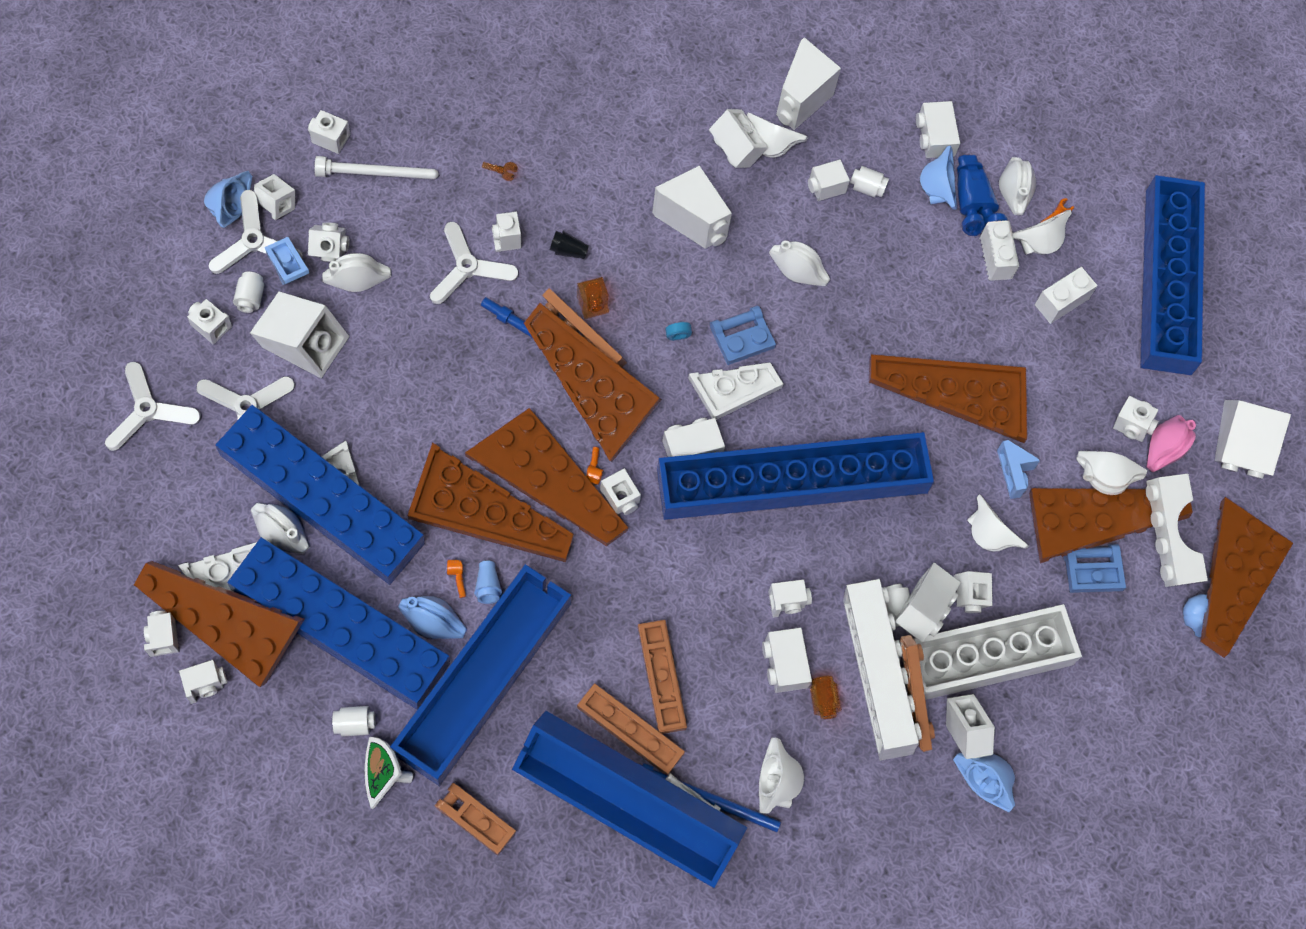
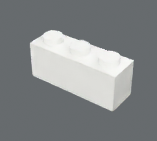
[895,563,961,642]

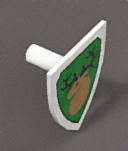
[365,737,413,809]

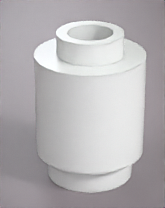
[850,166,889,198]
[233,272,264,313]
[886,584,910,627]
[332,706,376,736]

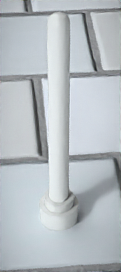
[315,156,439,179]

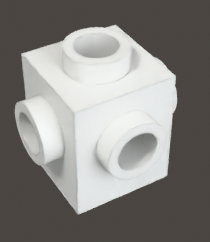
[308,222,349,262]
[1113,396,1159,442]

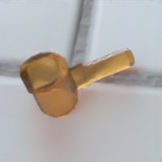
[482,162,518,181]

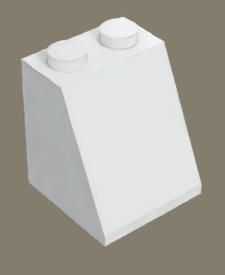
[776,38,841,130]
[652,166,732,249]
[250,292,349,378]
[1215,400,1291,479]

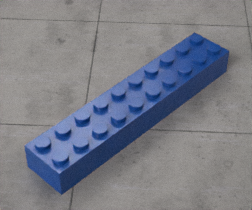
[657,432,934,520]

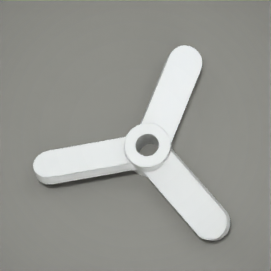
[209,190,302,274]
[430,222,518,304]
[105,362,201,451]
[197,377,294,419]

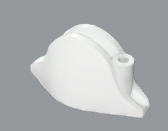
[747,112,808,158]
[999,157,1036,215]
[1012,209,1071,254]
[769,241,830,286]
[322,253,391,292]
[1076,451,1147,495]
[967,494,1029,552]
[251,503,310,554]
[759,738,804,814]

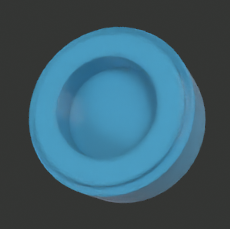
[665,322,692,341]

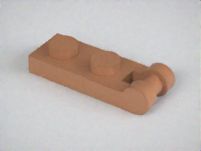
[434,783,516,856]

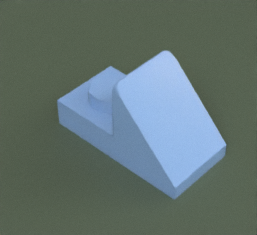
[264,237,309,285]
[997,440,1040,499]

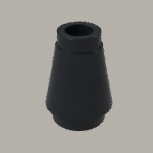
[549,231,589,259]

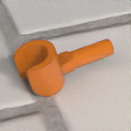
[1040,198,1074,223]
[586,447,604,485]
[447,560,466,598]

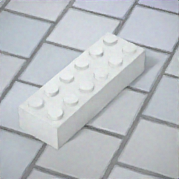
[843,579,922,760]
[901,604,1082,700]

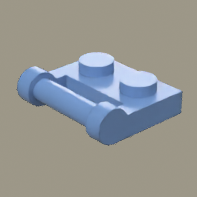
[710,305,776,365]
[1064,544,1126,593]

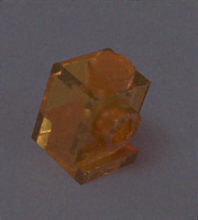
[577,277,609,319]

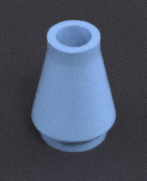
[474,561,502,604]

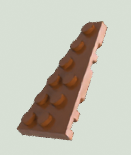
[524,303,662,462]
[869,354,1027,443]
[465,408,628,547]
[407,442,574,562]
[1029,488,1193,564]
[1200,497,1293,658]
[134,561,304,687]

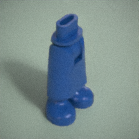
[957,155,1008,236]

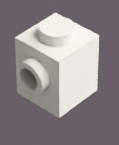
[308,110,350,154]
[808,160,850,201]

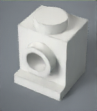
[254,174,295,220]
[492,212,521,252]
[187,299,232,344]
[600,468,641,515]
[954,571,992,613]
[768,580,812,618]
[144,611,179,657]
[179,660,227,704]

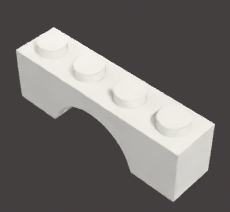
[1146,474,1208,587]

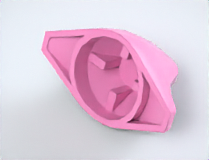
[1147,415,1196,473]

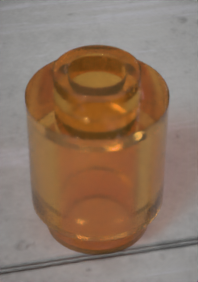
[810,676,842,720]

